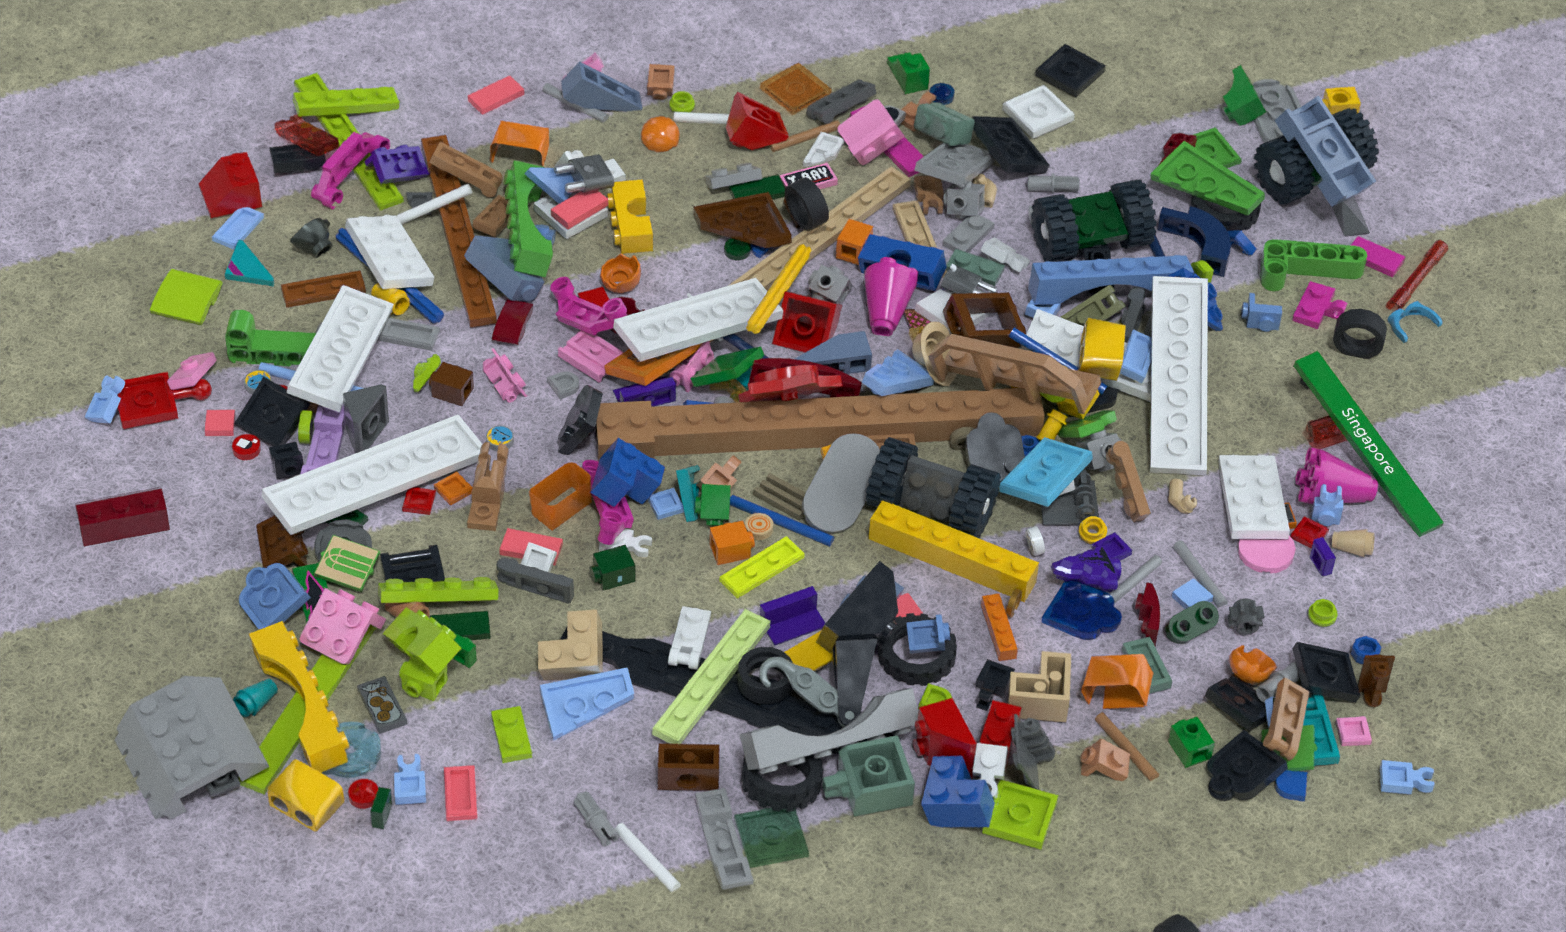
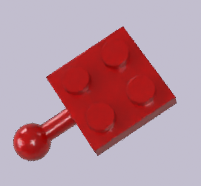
[117,372,212,429]

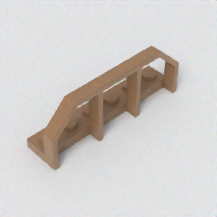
[928,334,1101,414]

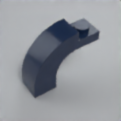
[1157,206,1231,277]

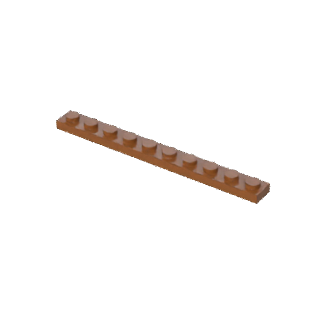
[421,135,497,328]

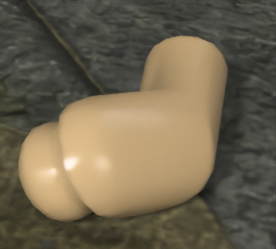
[972,174,997,208]
[1168,479,1197,514]

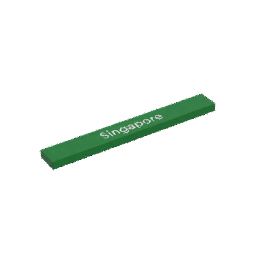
[1293,351,1444,537]

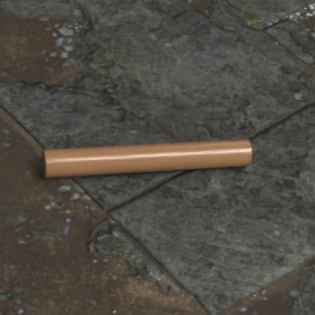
[769,120,840,152]
[1095,712,1160,781]

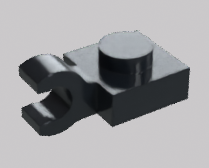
[976,659,1015,711]

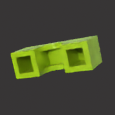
[382,607,461,675]

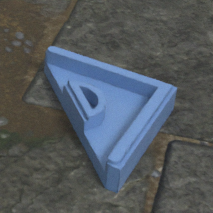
[524,167,575,204]

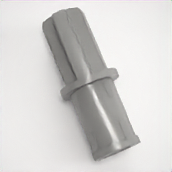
[1028,173,1080,194]
[574,791,619,847]

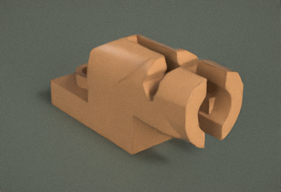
[467,442,509,531]

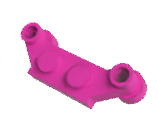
[311,132,390,209]
[550,277,628,336]
[581,460,634,545]

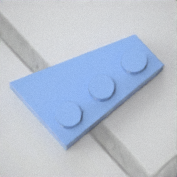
[862,349,935,396]
[540,668,634,741]

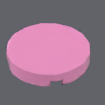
[1238,536,1296,573]

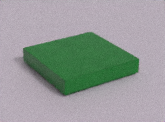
[690,346,764,387]

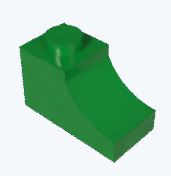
[887,52,930,95]
[1222,65,1267,126]

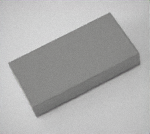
[379,318,440,351]

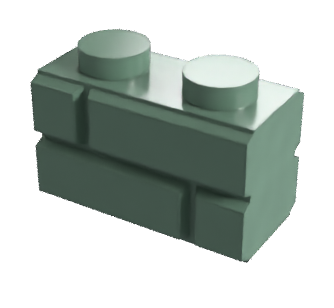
[914,102,975,146]

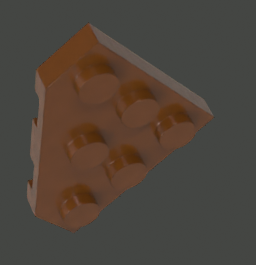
[693,192,792,248]

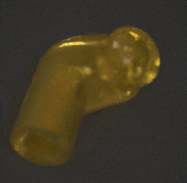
[709,379,746,402]

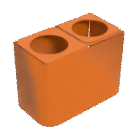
[490,121,549,167]
[529,462,592,531]
[1081,654,1153,709]

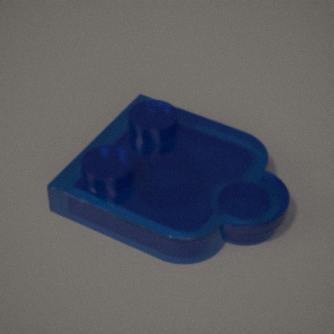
[1042,581,1122,640]

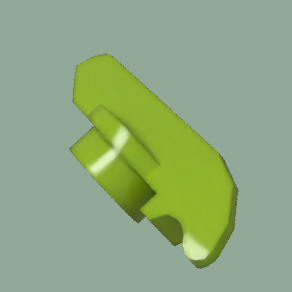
[413,354,441,392]

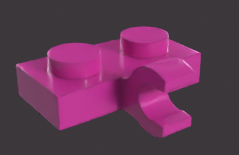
[1293,281,1347,329]

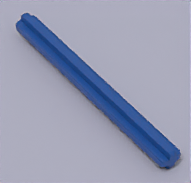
[336,228,444,324]

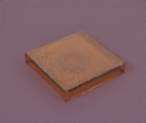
[760,62,831,115]

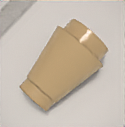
[1332,529,1375,557]

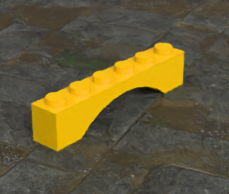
[249,621,350,773]

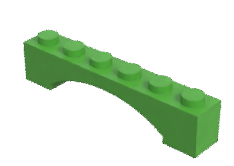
[504,160,553,277]

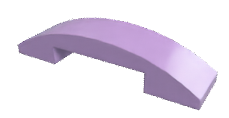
[301,405,345,474]

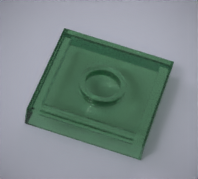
[734,808,809,868]

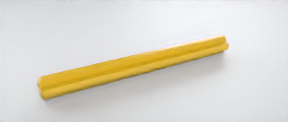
[746,244,811,334]

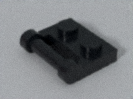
[380,544,445,583]

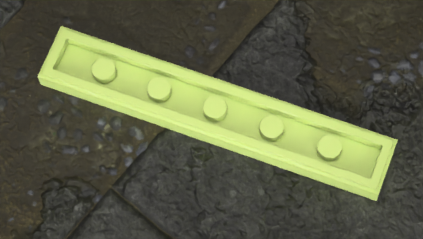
[652,609,770,744]

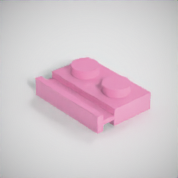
[558,330,624,383]

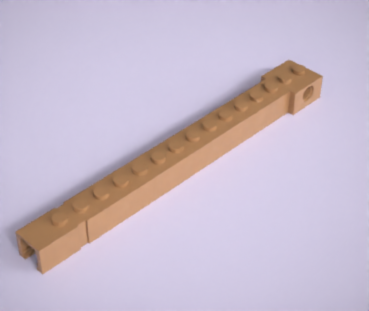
[595,388,1044,462]

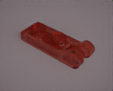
[274,114,339,156]

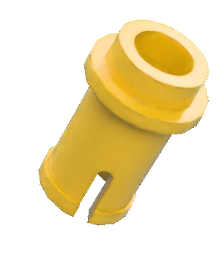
[1036,409,1067,441]

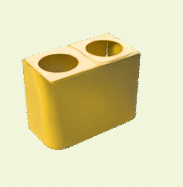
[1078,318,1126,381]
[267,759,344,832]

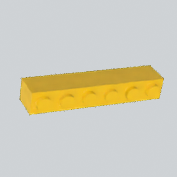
[869,501,1039,602]

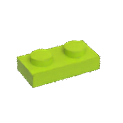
[491,706,532,763]

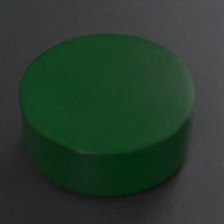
[724,238,751,261]

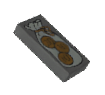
[357,676,407,734]

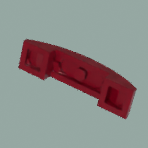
[748,358,862,398]

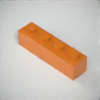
[981,593,1018,661]

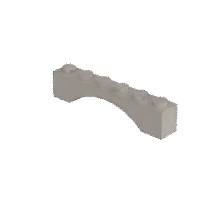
[739,688,918,774]

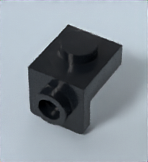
[269,442,304,479]

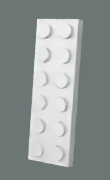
[613,278,783,362]
[287,285,394,412]
[1021,309,1151,402]

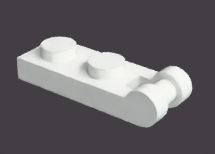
[668,606,711,670]

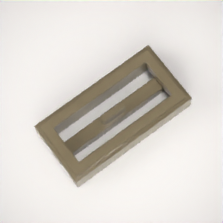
[753,473,805,521]

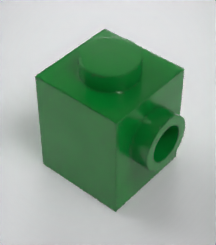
[695,484,731,526]
[1168,716,1215,768]

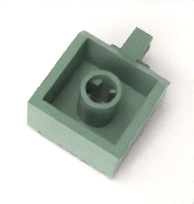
[822,735,915,817]

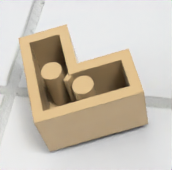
[538,609,603,680]
[1007,651,1071,722]

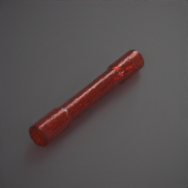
[1386,240,1448,311]

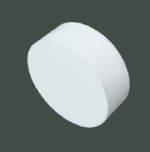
[1025,526,1045,556]

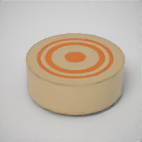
[745,513,773,540]

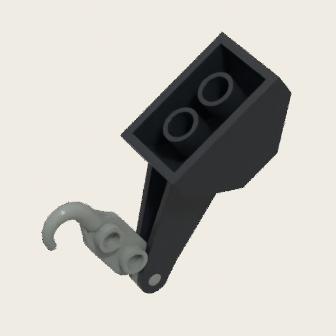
[759,561,898,728]

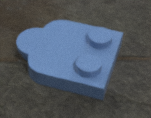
[239,563,311,630]

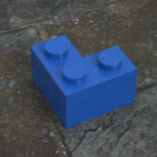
[590,438,665,507]
[921,756,995,827]

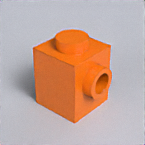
[836,219,873,265]
[709,520,755,565]

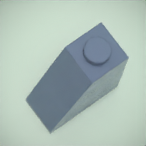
[464,235,544,302]

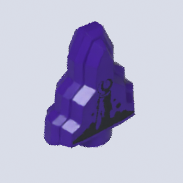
[1051,547,1122,592]

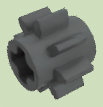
[1227,598,1265,635]

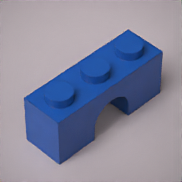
[858,234,947,291]

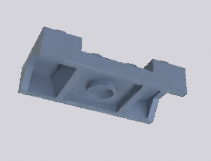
[1274,96,1376,207]

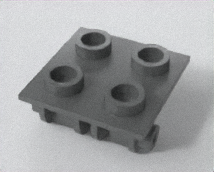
[1041,469,1099,525]
[1011,714,1056,790]

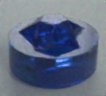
[930,83,955,105]

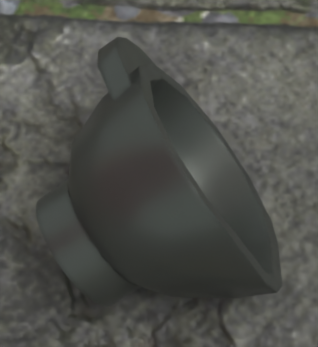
[290,218,332,258]

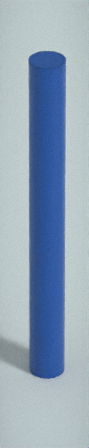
[1008,328,1107,395]
[730,495,835,547]

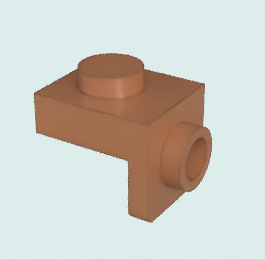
[647,64,675,100]
[1081,738,1130,781]

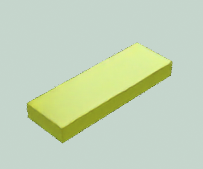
[719,536,805,599]

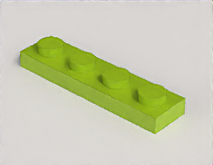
[293,87,400,117]
[378,577,499,603]

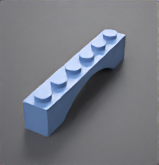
[1028,255,1194,305]

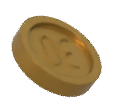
[1006,589,1022,618]

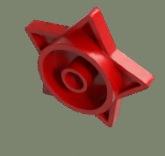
[738,365,843,402]

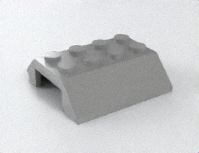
[115,676,269,819]

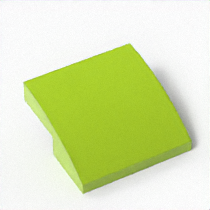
[149,269,223,325]

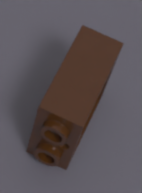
[943,292,1026,349]

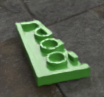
[1150,141,1265,215]

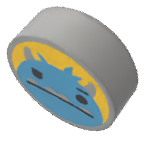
[244,370,272,394]
[486,425,514,451]

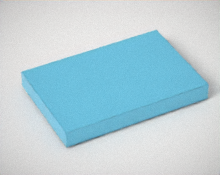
[999,437,1093,507]

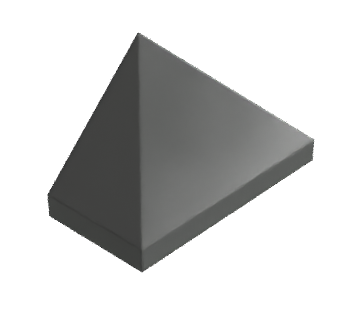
[1332,197,1370,237]

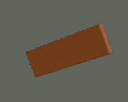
[281,270,366,308]

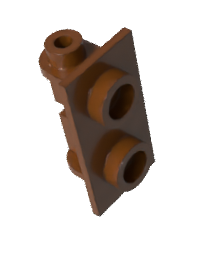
[1358,654,1395,707]

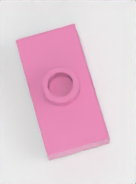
[167,352,216,390]

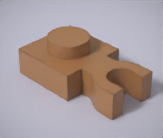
[914,175,944,214]

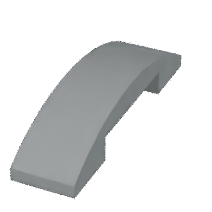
[695,788,753,890]

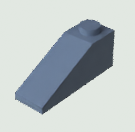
[561,61,643,111]
[795,331,872,374]

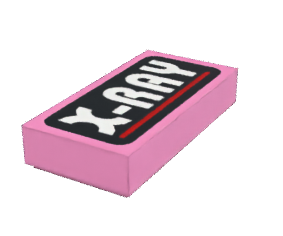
[780,163,838,189]

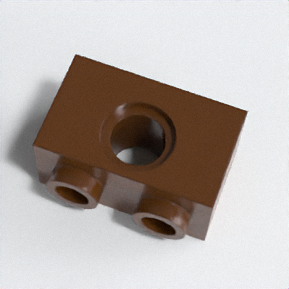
[658,743,720,791]

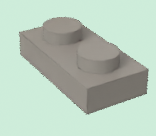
[704,163,762,189]
[942,215,995,253]

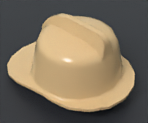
[912,322,957,386]

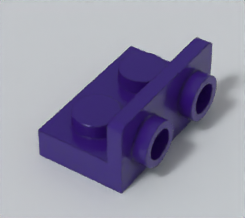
[364,145,429,184]

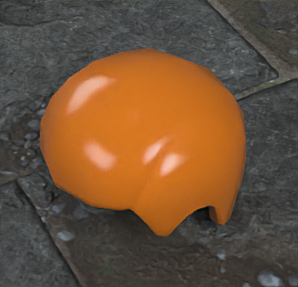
[641,116,680,152]
[600,253,641,293]
[1229,645,1277,685]

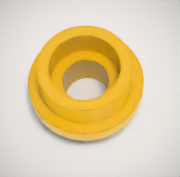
[1079,516,1107,544]

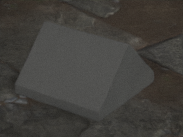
[343,384,389,454]

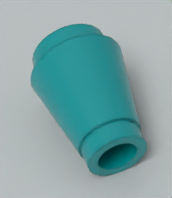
[233,678,278,717]

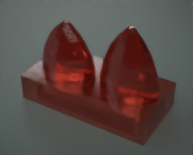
[1306,415,1347,449]

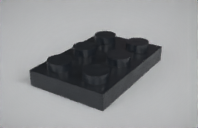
[972,116,1050,174]

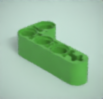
[1261,239,1367,291]
[225,309,316,366]

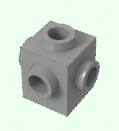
[944,181,985,219]
[808,264,853,305]
[1076,429,1121,472]

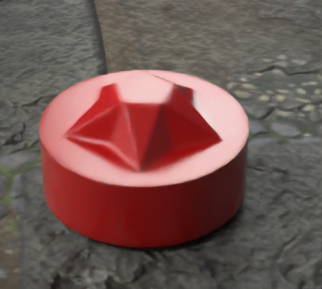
[348,779,378,809]

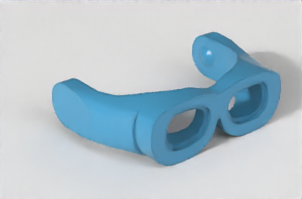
[1387,301,1442,343]

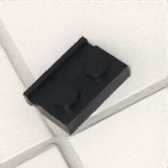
[269,141,326,174]
[1205,673,1267,731]

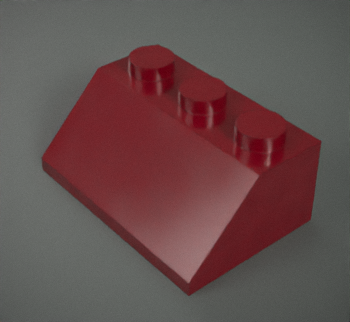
[75,487,170,547]

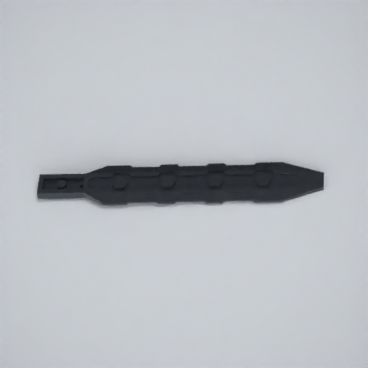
[559,627,894,754]

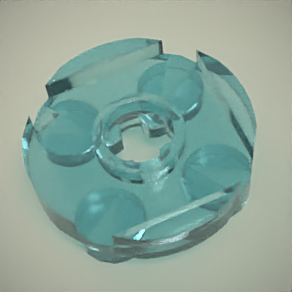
[328,722,381,778]

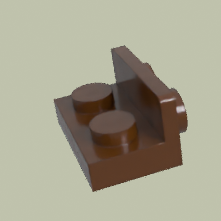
[256,515,308,568]

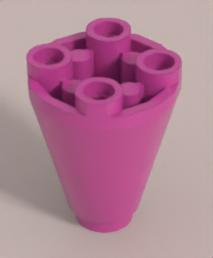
[864,257,918,337]
[1295,447,1378,504]

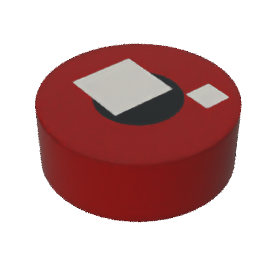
[232,434,261,460]

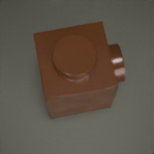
[429,362,474,407]

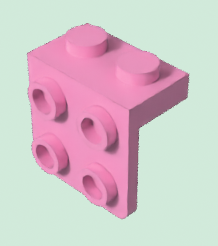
[838,99,905,165]
[300,588,386,665]

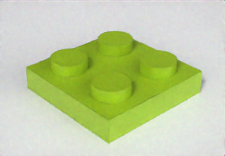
[982,779,1058,850]

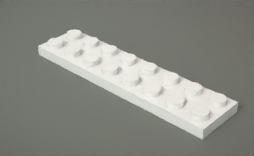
[1150,276,1208,475]
[262,415,482,535]

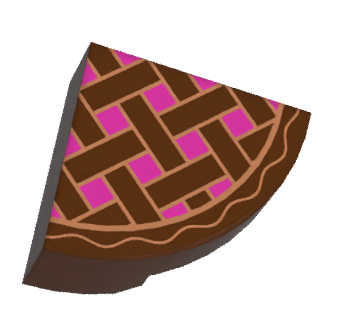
[903,309,931,333]

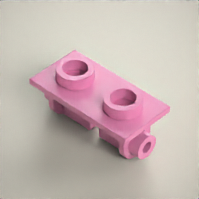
[669,341,714,393]
[483,348,527,403]

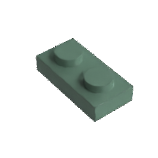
[946,249,1005,286]
[1122,637,1172,694]

